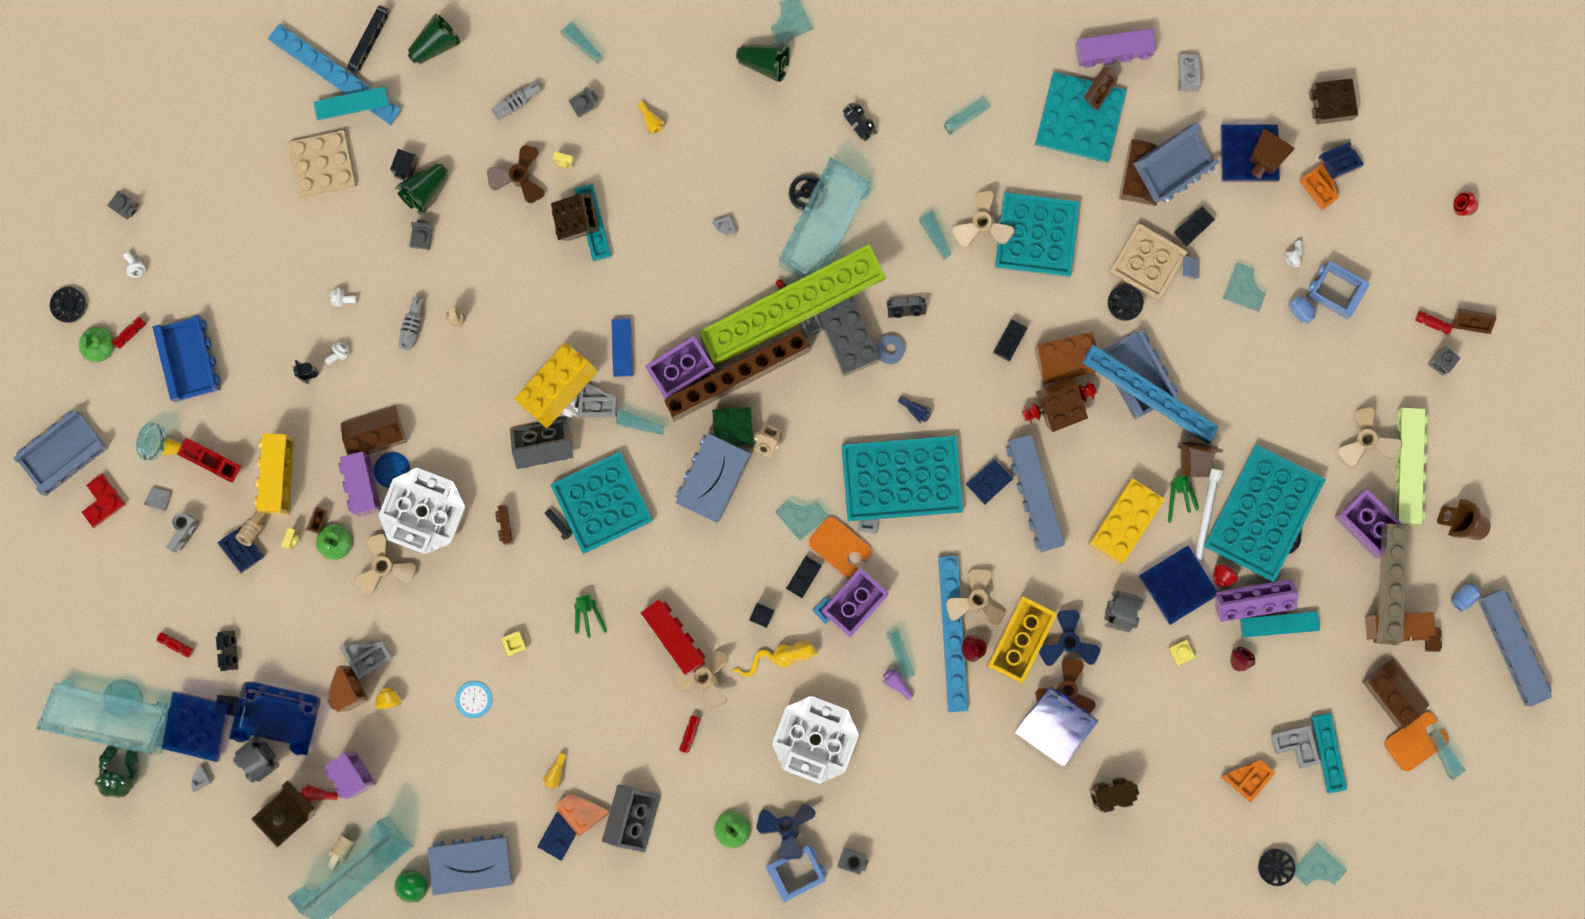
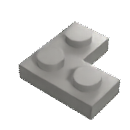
[1271,725,1320,768]

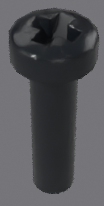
[544,509,573,540]

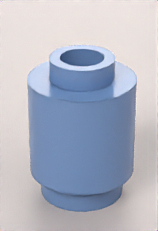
[1288,295,1316,324]
[1451,583,1481,612]

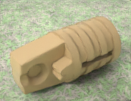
[445,307,466,327]
[236,511,265,546]
[326,833,356,870]

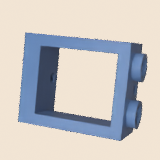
[1307,261,1370,319]
[766,844,827,903]

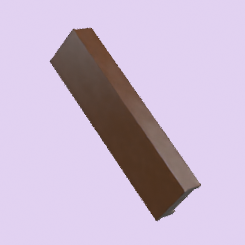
[664,330,810,422]

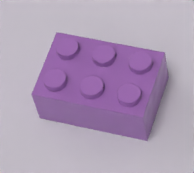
[645,336,715,399]
[338,452,381,517]
[1334,489,1409,559]
[820,568,889,637]
[325,751,376,800]

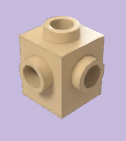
[753,423,782,458]

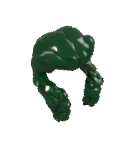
[94,745,138,798]

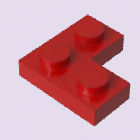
[82,474,126,528]

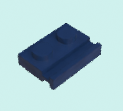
[1318,142,1364,180]
[966,458,1013,505]
[217,526,264,574]
[537,812,577,861]

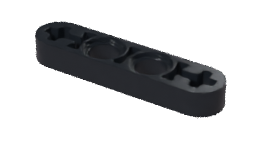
[347,5,390,74]

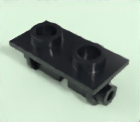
[843,103,877,141]
[887,296,926,318]
[293,360,319,384]
[215,631,238,671]

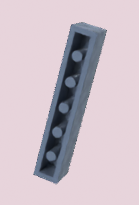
[1005,434,1065,553]
[1478,589,1552,706]

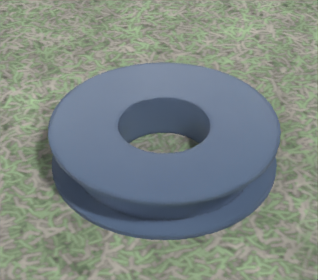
[876,335,905,364]

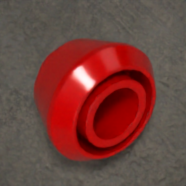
[1453,191,1479,216]
[1212,563,1238,588]

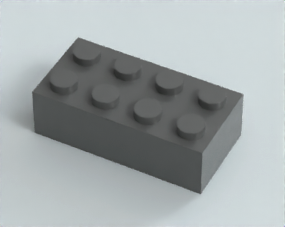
[817,296,879,377]

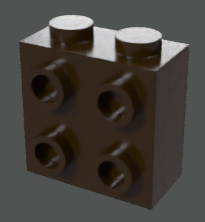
[1309,78,1358,125]
[551,193,599,241]
[1089,777,1139,813]

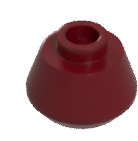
[961,635,987,662]
[1230,646,1256,672]

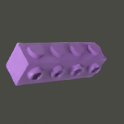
[1075,29,1156,68]
[1215,579,1298,622]

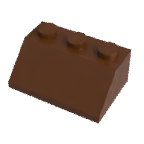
[1119,139,1158,206]
[340,406,407,455]
[1362,658,1429,729]

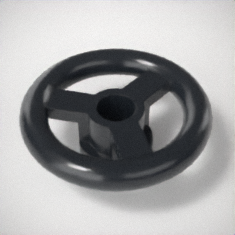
[789,174,826,212]

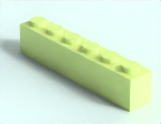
[1394,408,1428,526]

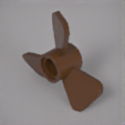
[487,145,545,203]
[1035,658,1096,718]

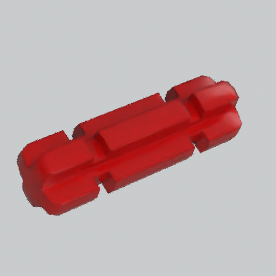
[1415,311,1453,335]
[112,317,146,349]
[156,632,194,658]
[679,715,700,753]

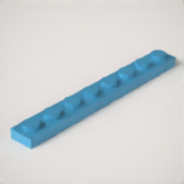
[268,24,402,126]
[1082,345,1219,444]
[938,556,968,712]

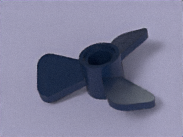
[1039,610,1100,666]
[756,804,816,859]

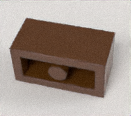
[306,507,327,534]
[1425,627,1442,652]

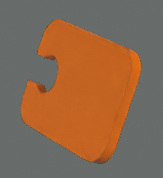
[809,517,871,577]
[1385,712,1449,771]

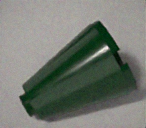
[408,13,461,64]
[736,44,790,82]
[395,163,448,215]

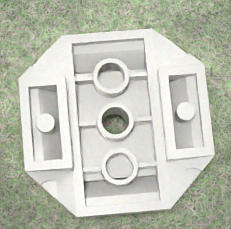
[378,468,466,554]
[772,696,859,784]

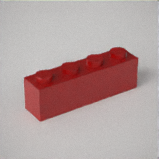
[640,599,706,677]

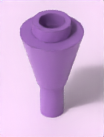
[882,669,914,700]

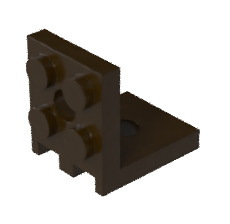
[251,780,315,848]

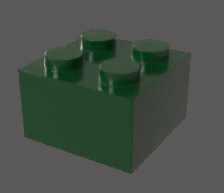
[712,407,754,449]

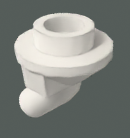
[1285,241,1303,267]
[123,251,146,278]
[329,288,358,307]
[324,342,350,366]
[562,394,579,418]

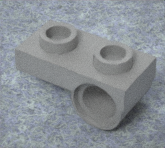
[1178,54,1201,92]
[166,513,199,553]

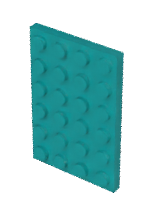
[841,436,963,522]
[1204,445,1326,582]

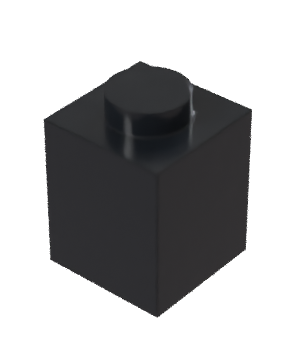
[390,149,418,181]
[749,603,775,629]

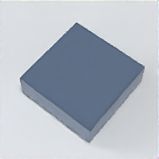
[1183,257,1199,279]

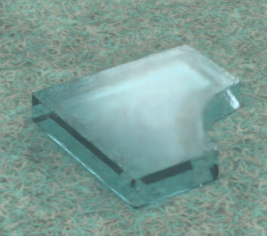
[771,0,813,44]
[1223,262,1266,312]
[775,499,829,541]
[1291,843,1347,886]

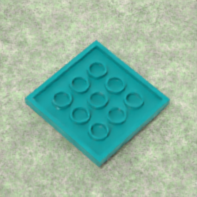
[1035,72,1126,163]
[995,192,1079,277]
[550,452,653,555]

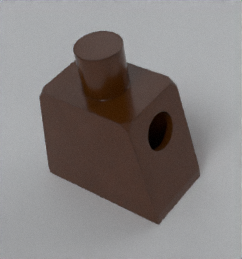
[1249,129,1295,178]

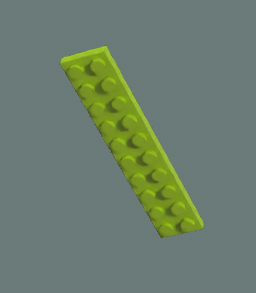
[699,244,887,366]

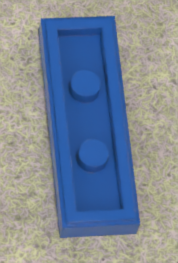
[611,319,633,377]

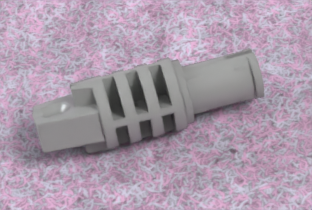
[491,82,541,120]
[399,297,424,351]

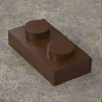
[1083,67,1118,110]
[1452,308,1497,334]
[495,505,513,546]

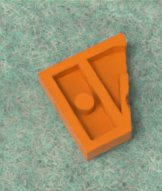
[1299,162,1339,211]
[1221,760,1276,802]
[555,793,609,836]

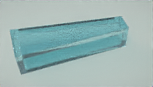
[560,22,603,64]
[944,96,990,135]
[919,210,951,260]
[616,408,664,435]
[886,628,915,679]
[1428,730,1466,780]

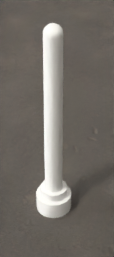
[1195,469,1223,561]

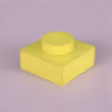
[553,152,575,169]
[281,528,300,550]
[501,631,527,656]
[1168,640,1195,666]

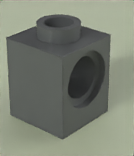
[1428,346,1461,376]
[838,847,869,875]

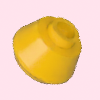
[375,688,402,710]

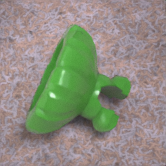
[78,326,115,362]
[316,524,352,560]
[714,811,751,848]

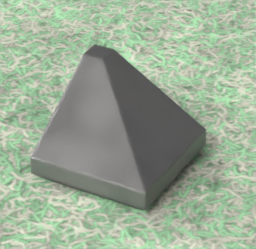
[144,487,171,511]

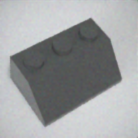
[510,417,574,469]
[602,784,661,852]

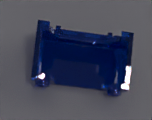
[229,681,321,756]

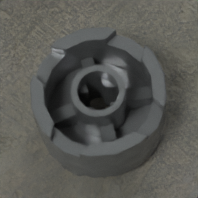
[1104,590,1143,633]
[233,736,280,783]

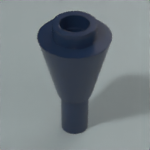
[898,396,932,424]

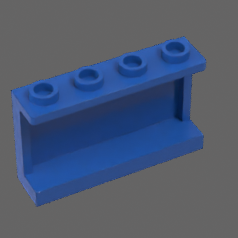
[152,315,221,402]

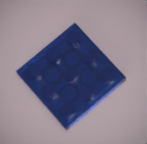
[1220,124,1280,182]
[1138,545,1217,625]
[1016,686,1098,767]
[161,691,231,762]

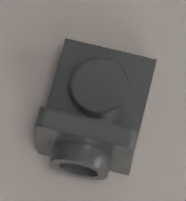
[568,87,599,118]
[107,191,139,220]
[409,220,433,250]

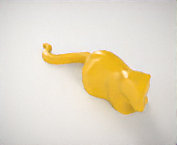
[733,641,818,677]

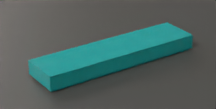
[313,87,390,120]
[574,184,611,262]
[1240,612,1320,638]
[1311,713,1347,794]

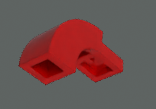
[176,437,242,483]

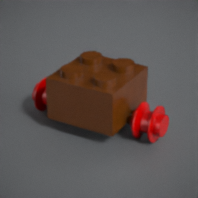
[1021,378,1097,432]

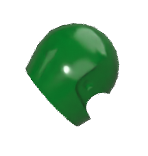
[394,870,428,902]

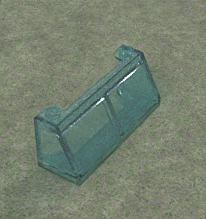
[779,157,872,278]
[37,680,174,754]
[287,816,413,919]

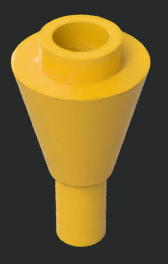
[637,101,664,134]
[159,437,182,456]
[542,753,566,790]

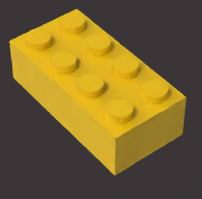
[514,342,598,428]
[254,433,294,515]
[1088,478,1165,565]
[986,596,1057,684]

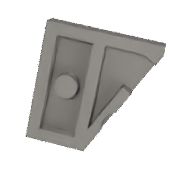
[578,383,618,418]
[339,642,393,679]

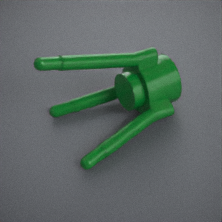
[1168,476,1199,523]
[574,595,607,638]

